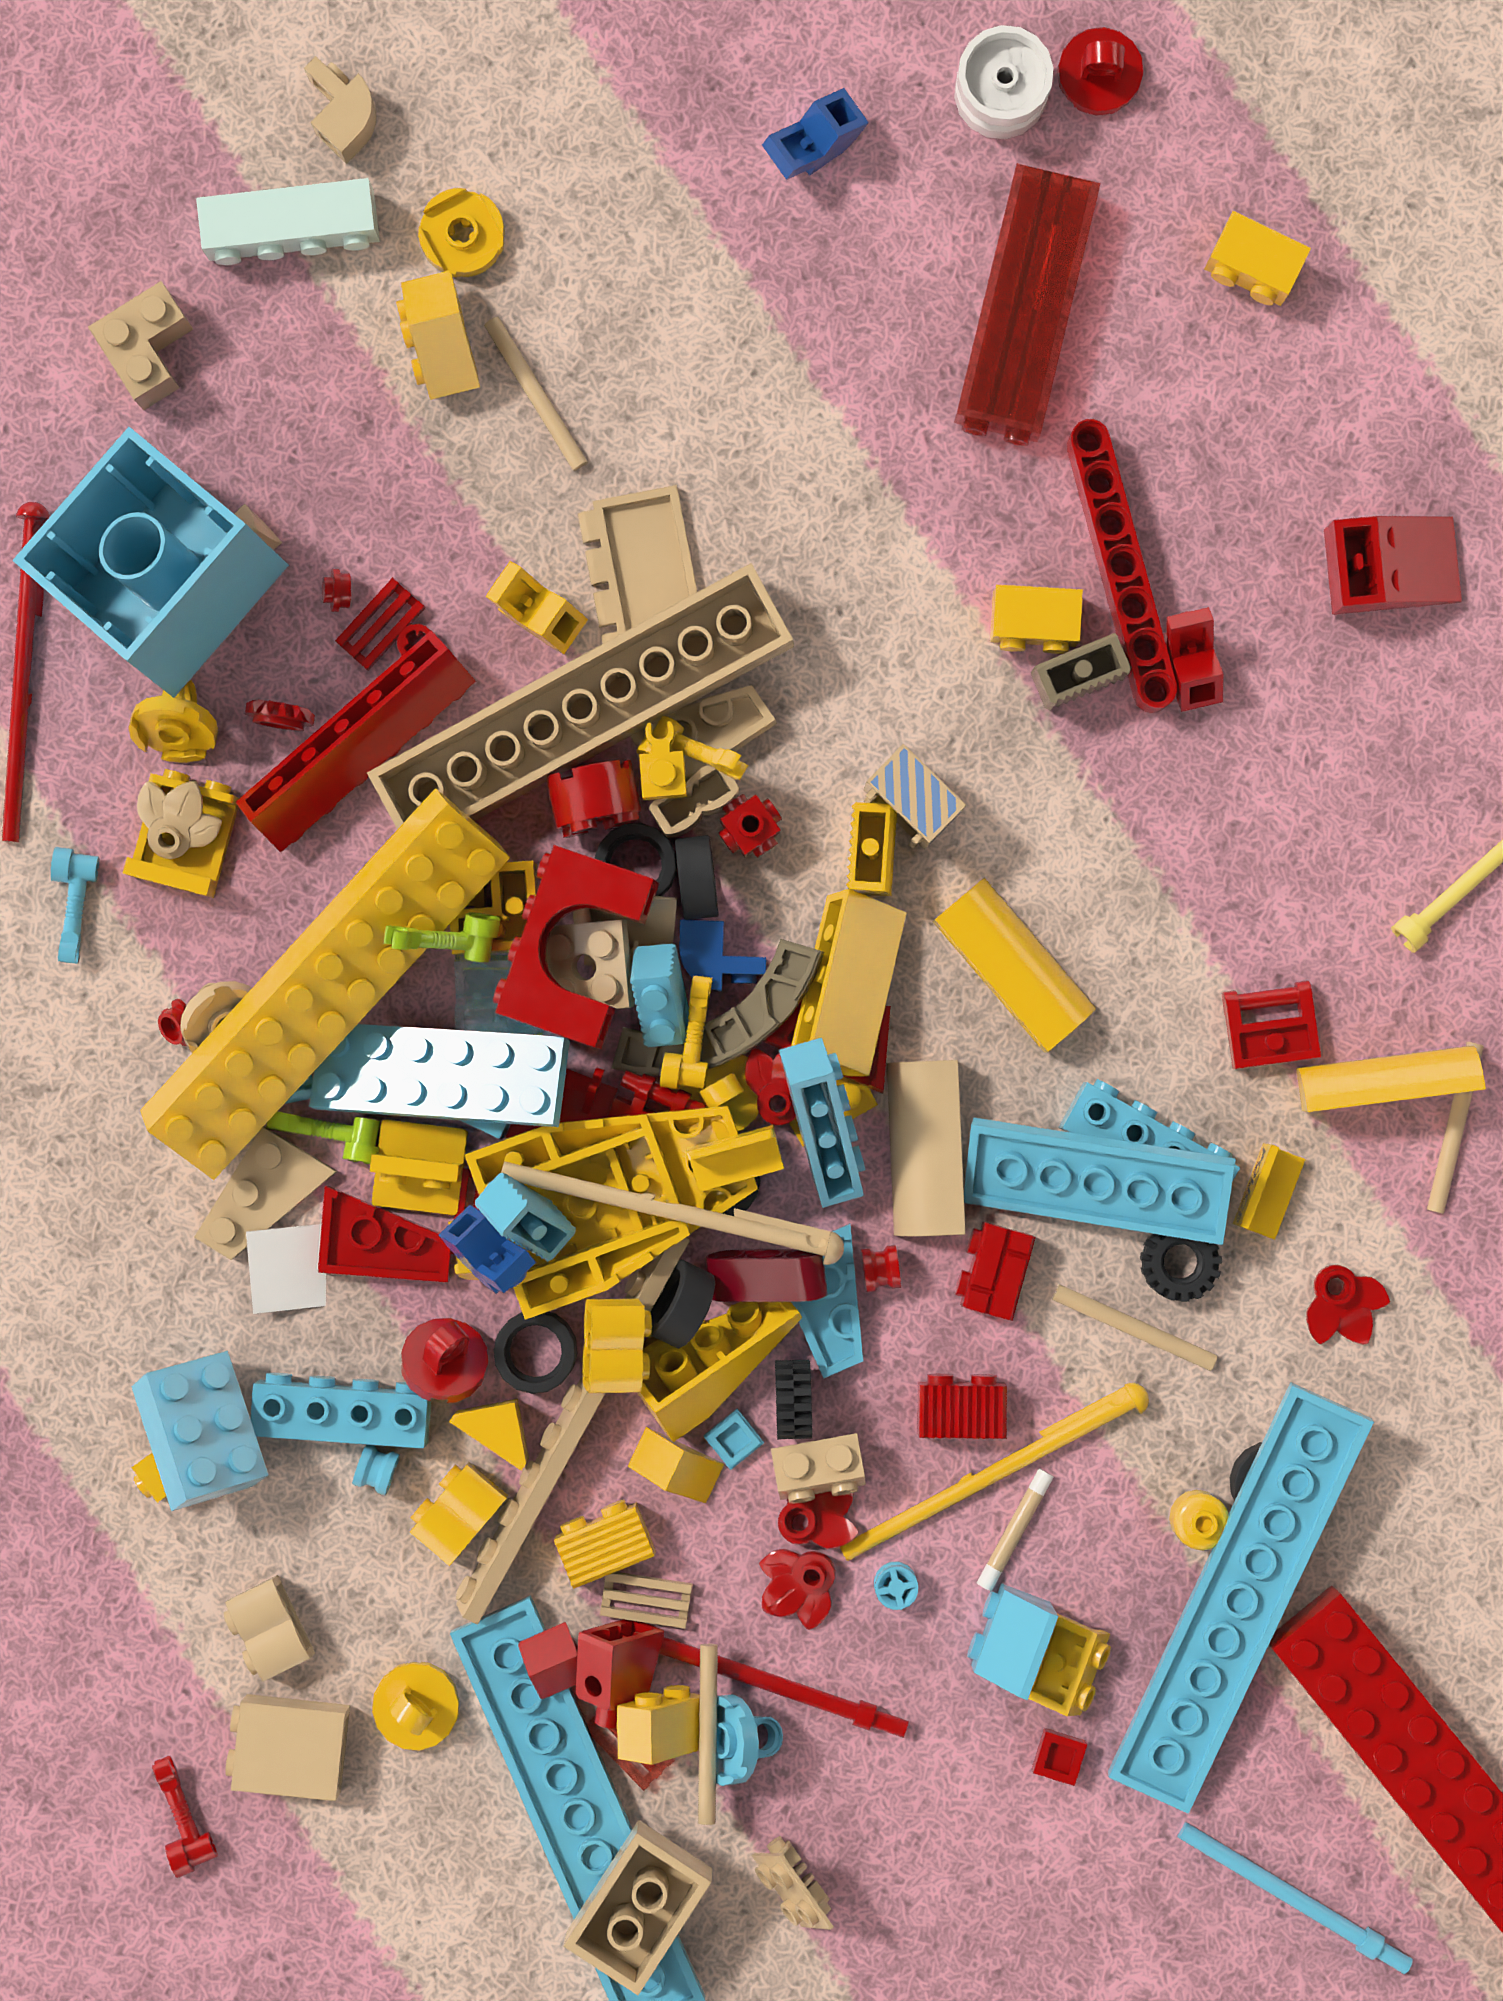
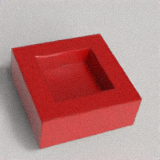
[1031,1728,1088,1786]

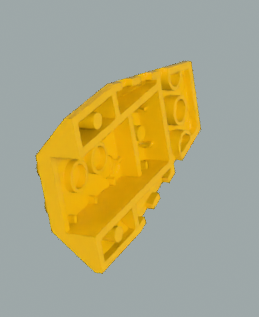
[465,1106,758,1320]

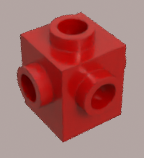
[718,794,782,858]

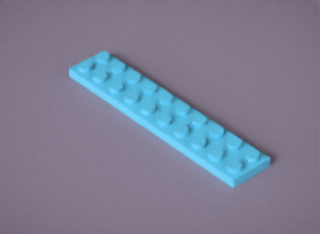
[1108,1382,1374,1814]
[450,1595,706,2001]

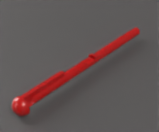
[2,502,50,842]

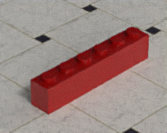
[236,630,476,853]

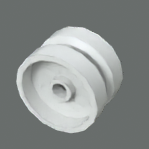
[954,25,1054,139]

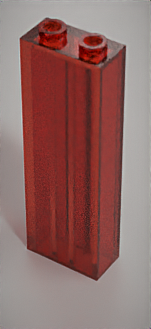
[954,163,1101,446]

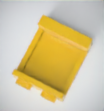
[123,769,239,898]

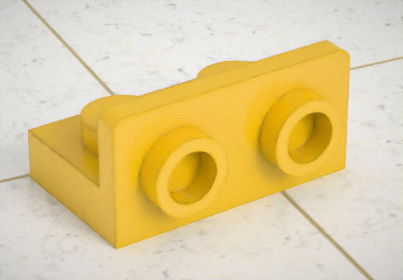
[1028,1613,1111,1717]

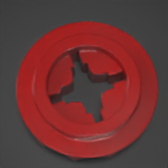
[244,699,315,731]

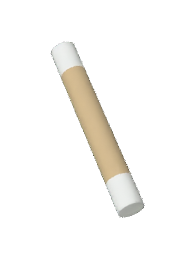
[977,1468,1054,1591]

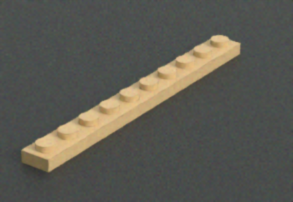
[456,1237,690,1625]

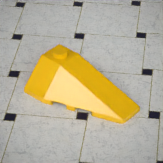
[637,1302,802,1442]

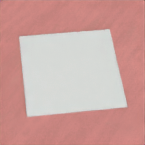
[246,1224,326,1314]

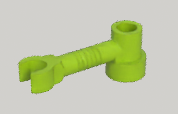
[384,912,501,962]
[266,1111,380,1164]

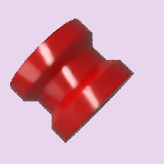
[861,1245,901,1292]

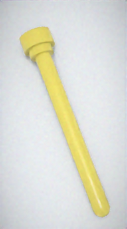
[1391,839,1503,953]

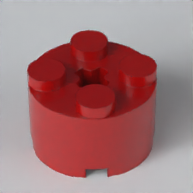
[546,760,642,838]

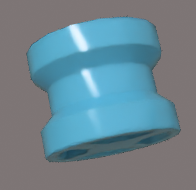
[352,1444,400,1496]
[874,1562,918,1610]

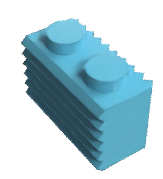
[630,943,689,1047]
[475,1173,576,1261]

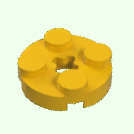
[418,188,505,277]

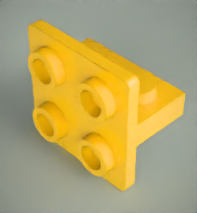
[369,1120,468,1215]

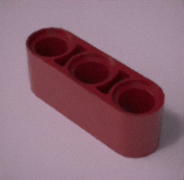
[706,1249,828,1302]

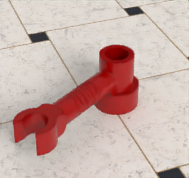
[152,1756,218,1878]

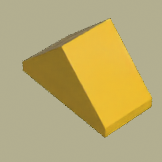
[449,1398,529,1471]
[628,1427,724,1503]

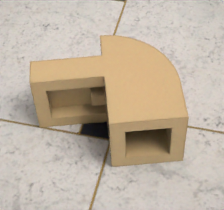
[304,56,377,164]

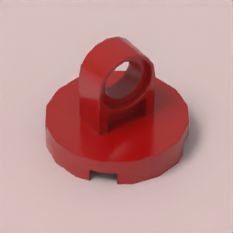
[1057,27,1144,116]
[401,1318,488,1403]

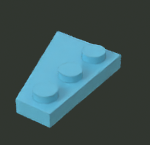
[791,1223,863,1379]

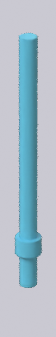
[1177,1822,1413,1974]

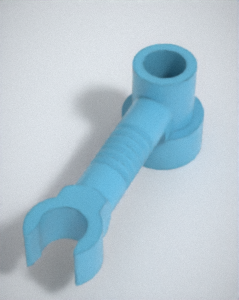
[51,847,100,964]

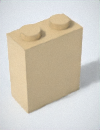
[225,1694,350,1801]

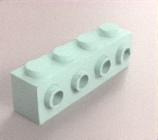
[196,178,380,265]

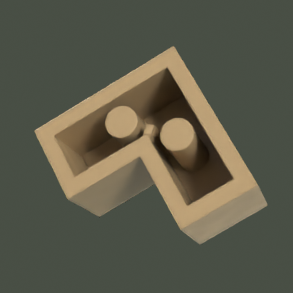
[88,281,193,411]

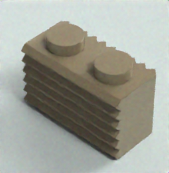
[1031,633,1131,711]

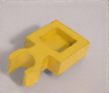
[639,721,687,800]

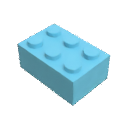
[131,1351,269,1512]

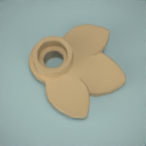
[137,781,222,859]

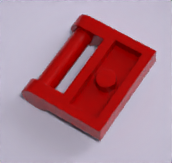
[1222,981,1321,1069]

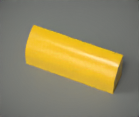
[932,878,1096,1053]
[791,889,907,1076]
[1296,1046,1486,1112]

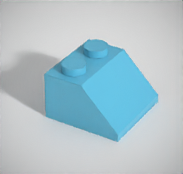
[967,1583,1058,1700]

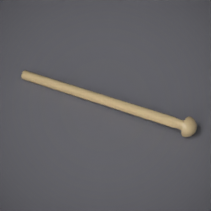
[501,1162,844,1265]

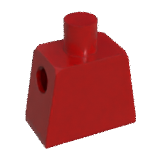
[576,1619,664,1729]

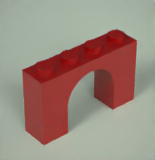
[493,845,659,1049]

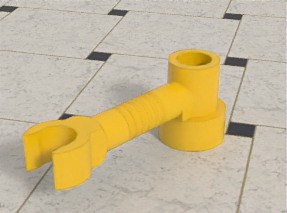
[636,716,749,780]
[660,975,712,1089]

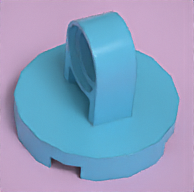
[716,1694,783,1786]

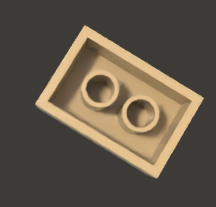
[563,1820,712,1995]

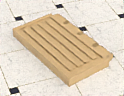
[578,485,697,644]

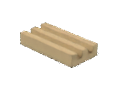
[599,1572,692,1629]

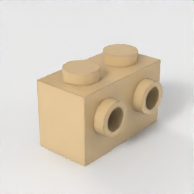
[771,1433,866,1503]

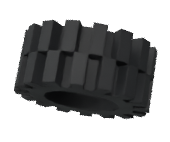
[1140,1234,1222,1302]
[775,1360,812,1440]

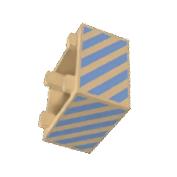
[863,744,966,850]

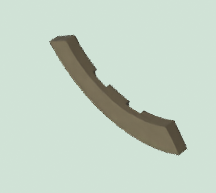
[611,939,825,1076]

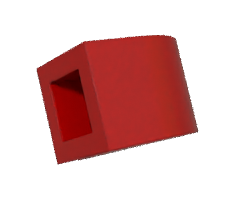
[1163,607,1224,712]

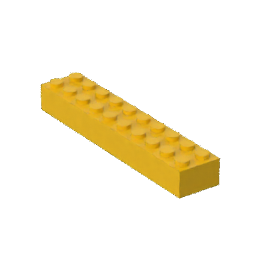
[140,788,510,1180]

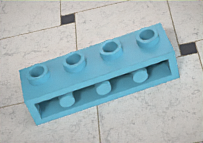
[779,1038,865,1208]
[1058,1079,1240,1180]
[250,1372,432,1449]

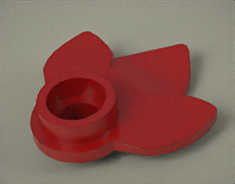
[745,1045,796,1125]
[1306,1265,1390,1344]
[778,1491,859,1549]
[759,1549,836,1630]

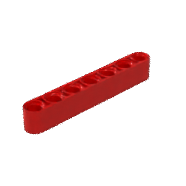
[1067,419,1177,713]

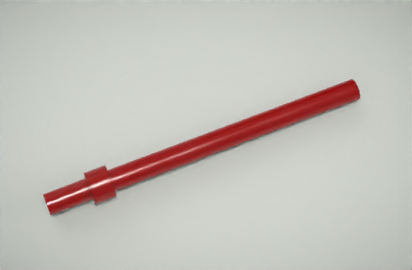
[659,1637,909,1738]

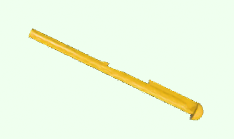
[840,1383,1149,1561]

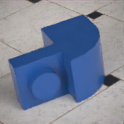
[762,88,869,180]
[679,920,766,992]
[438,1205,536,1294]

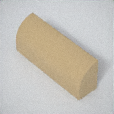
[887,1060,965,1236]

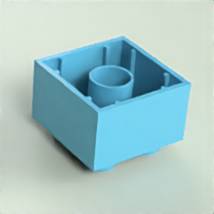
[12,427,289,698]

